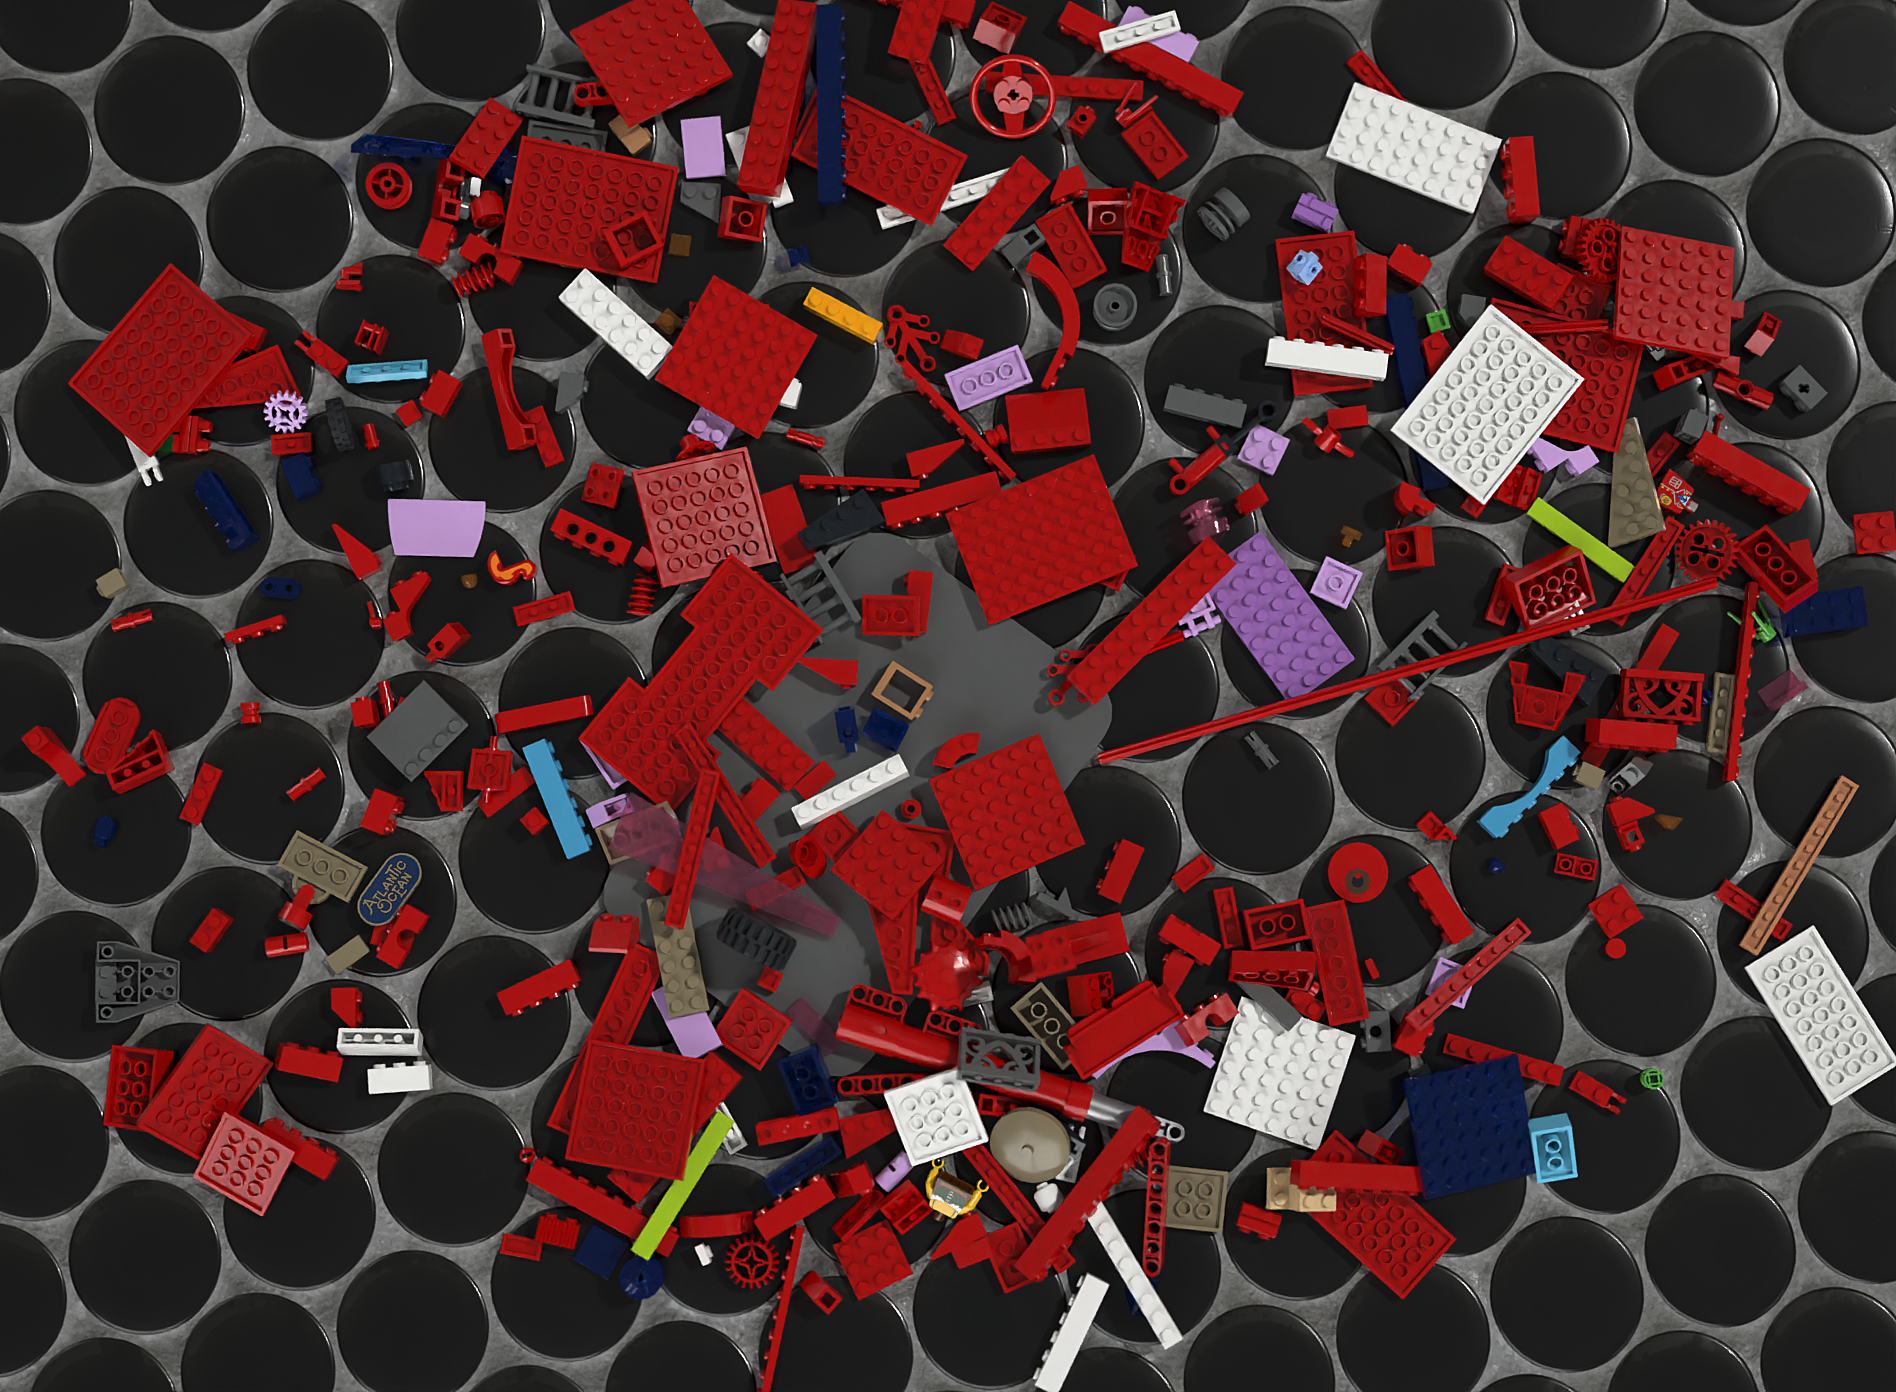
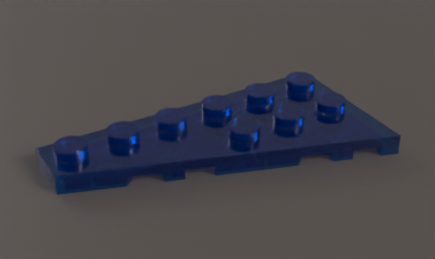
[351,133,457,159]

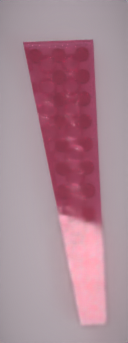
[608,792,841,937]

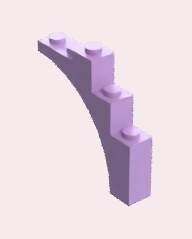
[1092,1020,1215,1079]

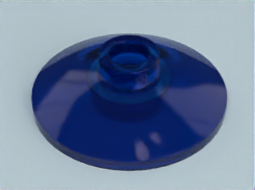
[488,146,519,185]

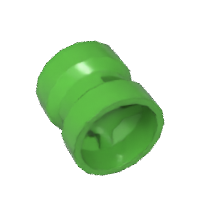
[1640,1068,1664,1089]

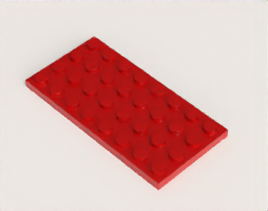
[791,85,968,227]
[1275,231,1373,396]
[1306,1129,1456,1299]

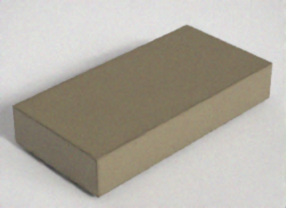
[325,935,370,975]

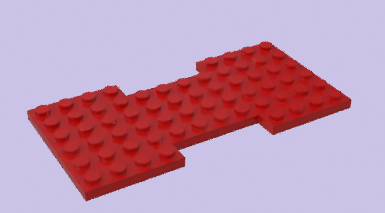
[578,553,824,811]

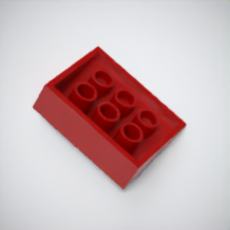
[1005,388,1091,455]
[1502,544,1597,630]
[103,1045,174,1132]

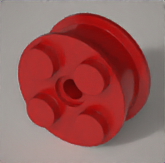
[366,162,412,210]

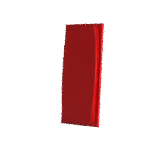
[760,484,817,574]

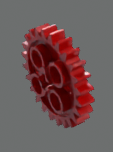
[1575,218,1620,283]
[1674,519,1741,582]

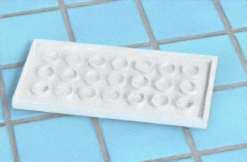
[1325,82,1502,214]
[1744,925,1896,1105]

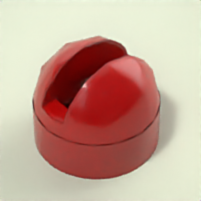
[519,1146,536,1163]

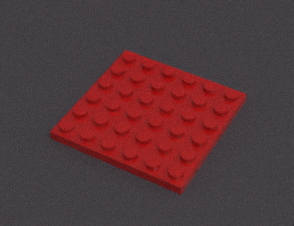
[570,0,733,129]
[1613,226,1734,360]
[655,275,818,439]
[631,447,777,588]
[928,733,1085,891]
[565,1039,707,1181]

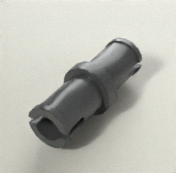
[1156,254,1172,296]
[1244,731,1279,769]

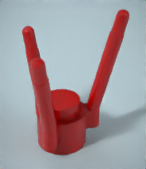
[1115,82,1158,128]

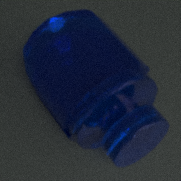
[93,817,116,848]

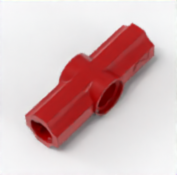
[1711,371,1774,410]

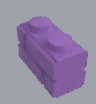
[1291,192,1339,234]

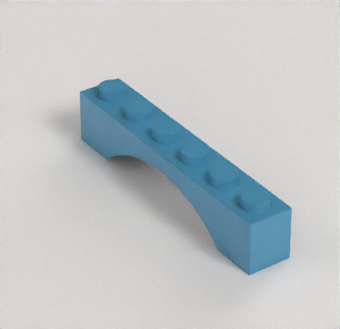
[1476,735,1580,838]

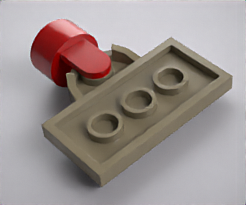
[277,830,368,931]

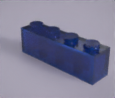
[764,1135,843,1198]

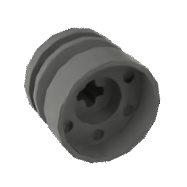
[1197,187,1250,241]

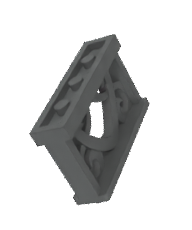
[956,1027,1041,1092]

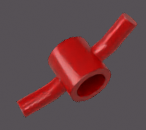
[1302,417,1354,458]

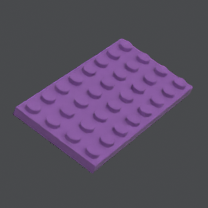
[1208,531,1355,699]

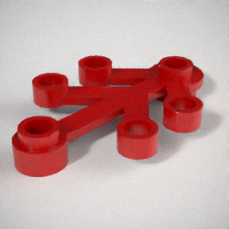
[884,305,940,373]
[1046,643,1098,706]

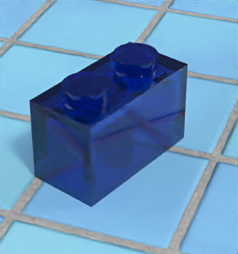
[281,453,322,501]

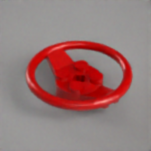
[970,54,1057,139]

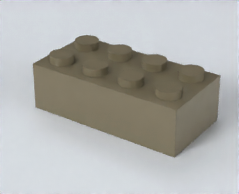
[1010,981,1076,1070]

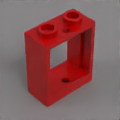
[603,210,665,270]

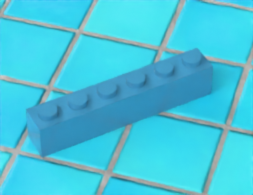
[522,739,593,859]

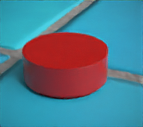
[1605,938,1626,958]

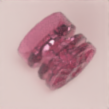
[1179,497,1231,545]

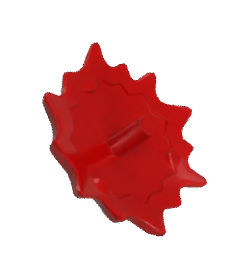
[908,941,983,1012]

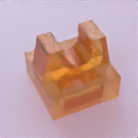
[1340,524,1362,547]

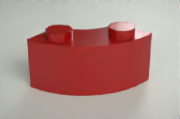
[933,733,980,770]

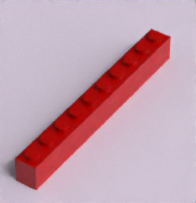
[1058,1,1244,118]
[1014,1105,1162,1282]

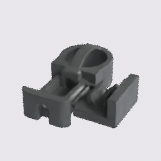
[457,177,481,219]

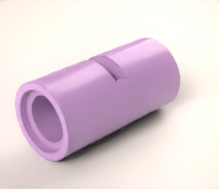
[874,1150,914,1193]

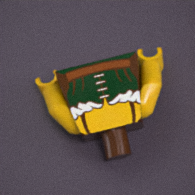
[925,1159,989,1222]

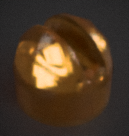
[461,574,477,588]

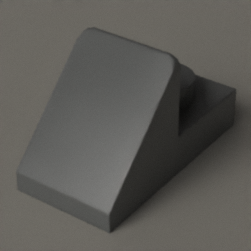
[1036,887,1073,918]

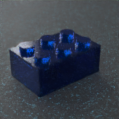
[777,1043,840,1116]

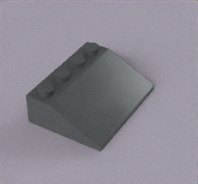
[367,680,468,782]

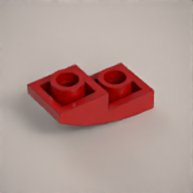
[1554,853,1598,881]

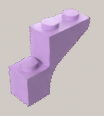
[1527,437,1599,477]

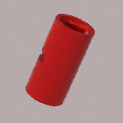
[265,932,310,958]

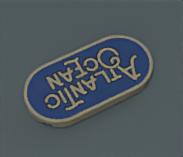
[357,853,422,926]

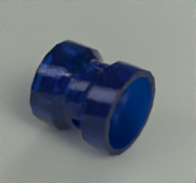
[786,243,810,268]

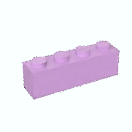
[1118,6,1199,63]

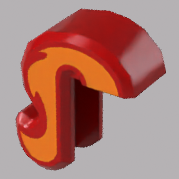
[487,550,538,585]

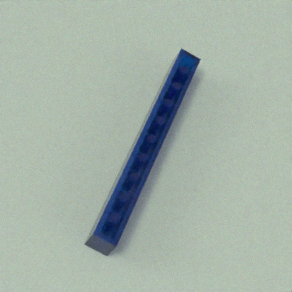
[816,4,847,205]
[1385,293,1451,493]

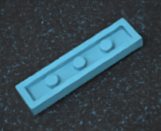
[346,359,428,384]

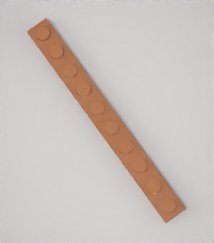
[1739,775,1859,956]

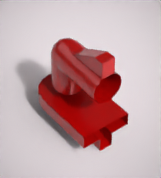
[335,263,363,292]

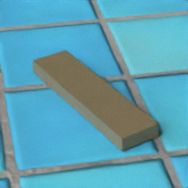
[1705,672,1735,754]

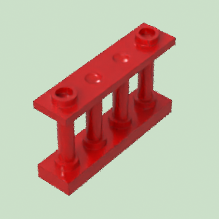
[755,1106,840,1145]

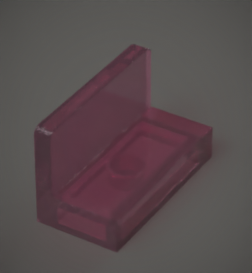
[1758,670,1809,711]

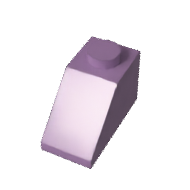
[585,793,636,828]

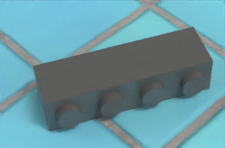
[1163,383,1247,430]

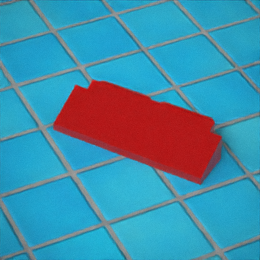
[1063,980,1185,1080]

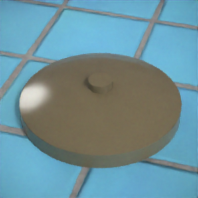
[990,1107,1071,1183]

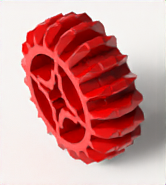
[725,1233,780,1289]

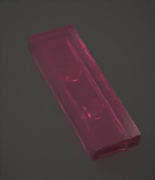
[787,998,843,1055]

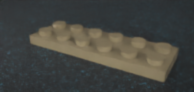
[647,895,710,1018]

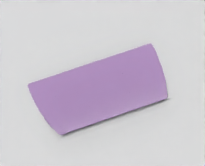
[388,499,486,557]

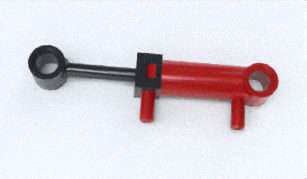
[1168,400,1278,496]

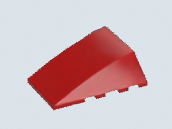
[1121,181,1186,272]

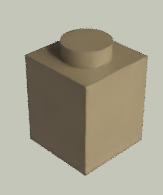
[96,568,131,599]
[1571,761,1606,790]

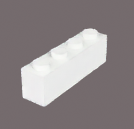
[337,1028,423,1056]

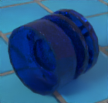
[619,1254,665,1300]

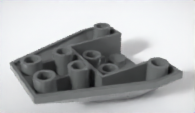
[95,941,180,1023]

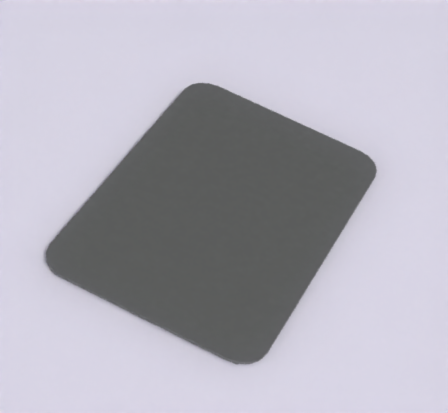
[604,533,1112,1076]

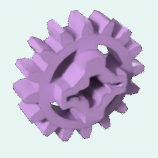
[264,390,308,434]

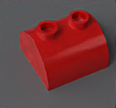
[920,873,973,926]

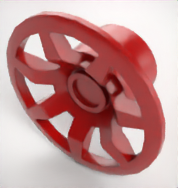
[676,434,716,462]

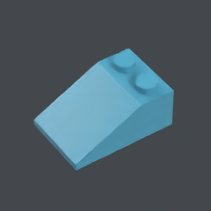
[1526,1113,1578,1184]

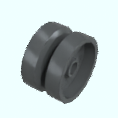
[1092,283,1137,331]

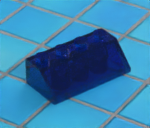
[193,468,260,552]

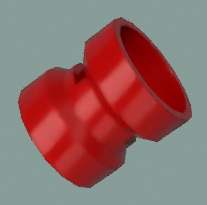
[983,424,1009,449]
[240,702,261,724]

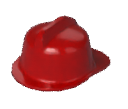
[788,835,827,879]

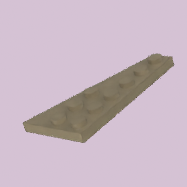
[1608,417,1666,549]

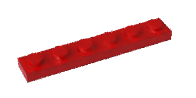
[800,475,920,493]
[1609,516,1685,627]
[1442,1033,1564,1086]

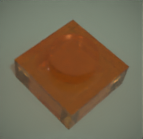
[654,307,683,336]

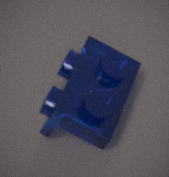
[861,708,909,753]

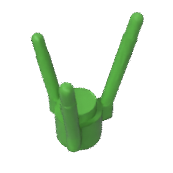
[1727,598,1777,643]

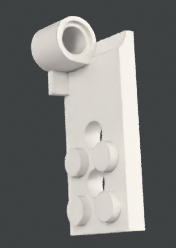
[726,126,794,208]

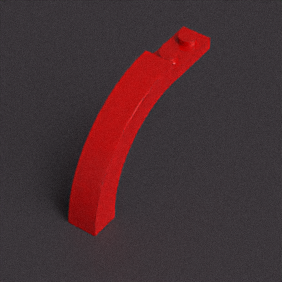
[1026,251,1080,391]

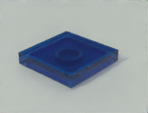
[573,1223,629,1279]

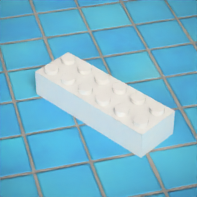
[559,268,673,380]

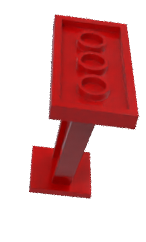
[1025,912,1130,978]

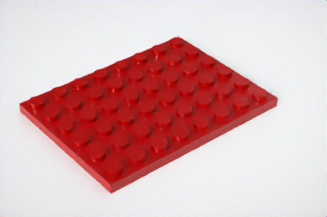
[500,135,679,284]
[67,263,255,457]
[1490,298,1644,453]
[945,454,1138,625]

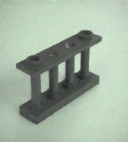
[516,63,599,130]
[779,551,862,645]
[1375,610,1468,702]

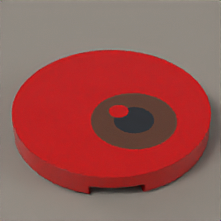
[1327,842,1388,903]

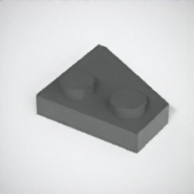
[681,182,722,223]

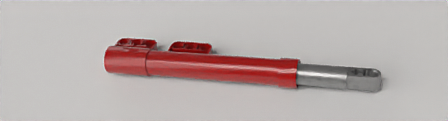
[835,984,1185,1144]

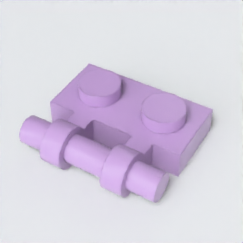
[1178,593,1221,638]

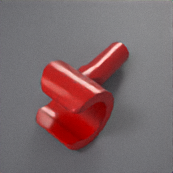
[367,602,382,629]

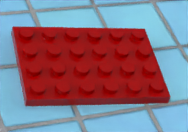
[136,1023,274,1161]

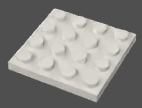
[884,1067,988,1166]

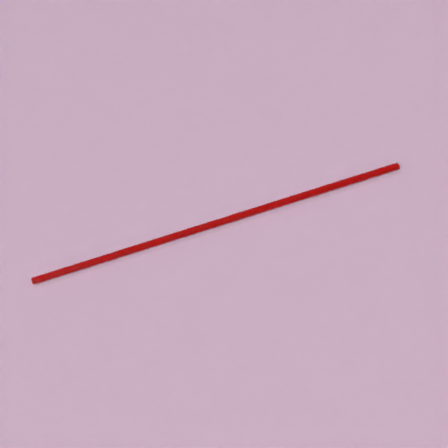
[1097,577,1718,764]

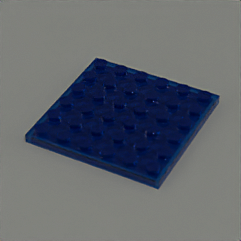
[1403,1054,1536,1200]

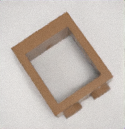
[871,661,935,721]

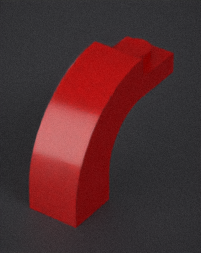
[974,930,1036,986]
[680,1211,754,1237]

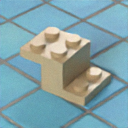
[1266,1168,1336,1211]

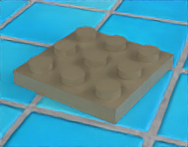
[1166,1165,1228,1233]

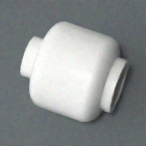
[1034,1182,1064,1214]

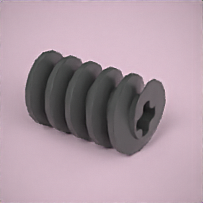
[990,901,1034,932]

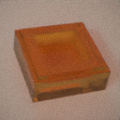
[669,234,692,257]

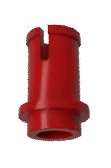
[361,423,380,450]

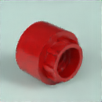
[469,191,507,229]

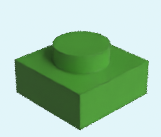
[1425,309,1451,335]

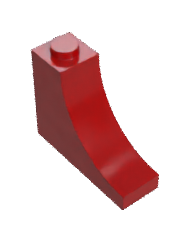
[21,726,87,787]

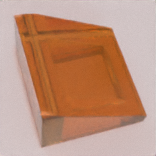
[1654,814,1683,830]

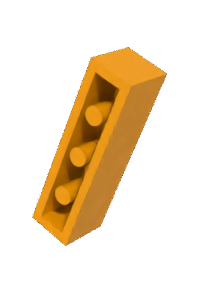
[803,287,883,345]

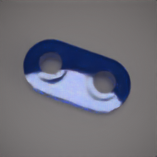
[260,577,301,599]

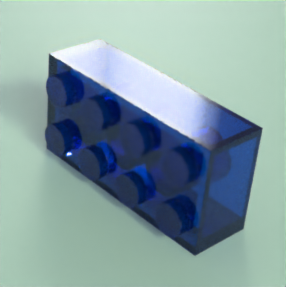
[1779,586,1869,639]

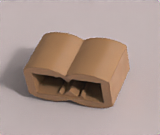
[608,115,652,157]

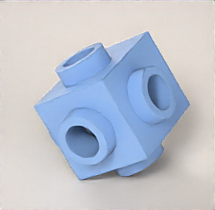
[1286,250,1323,285]

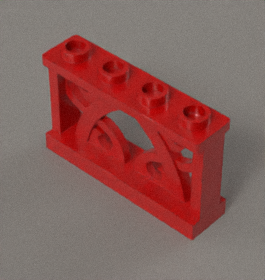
[1618,668,1704,725]

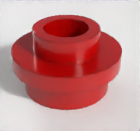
[901,799,921,819]

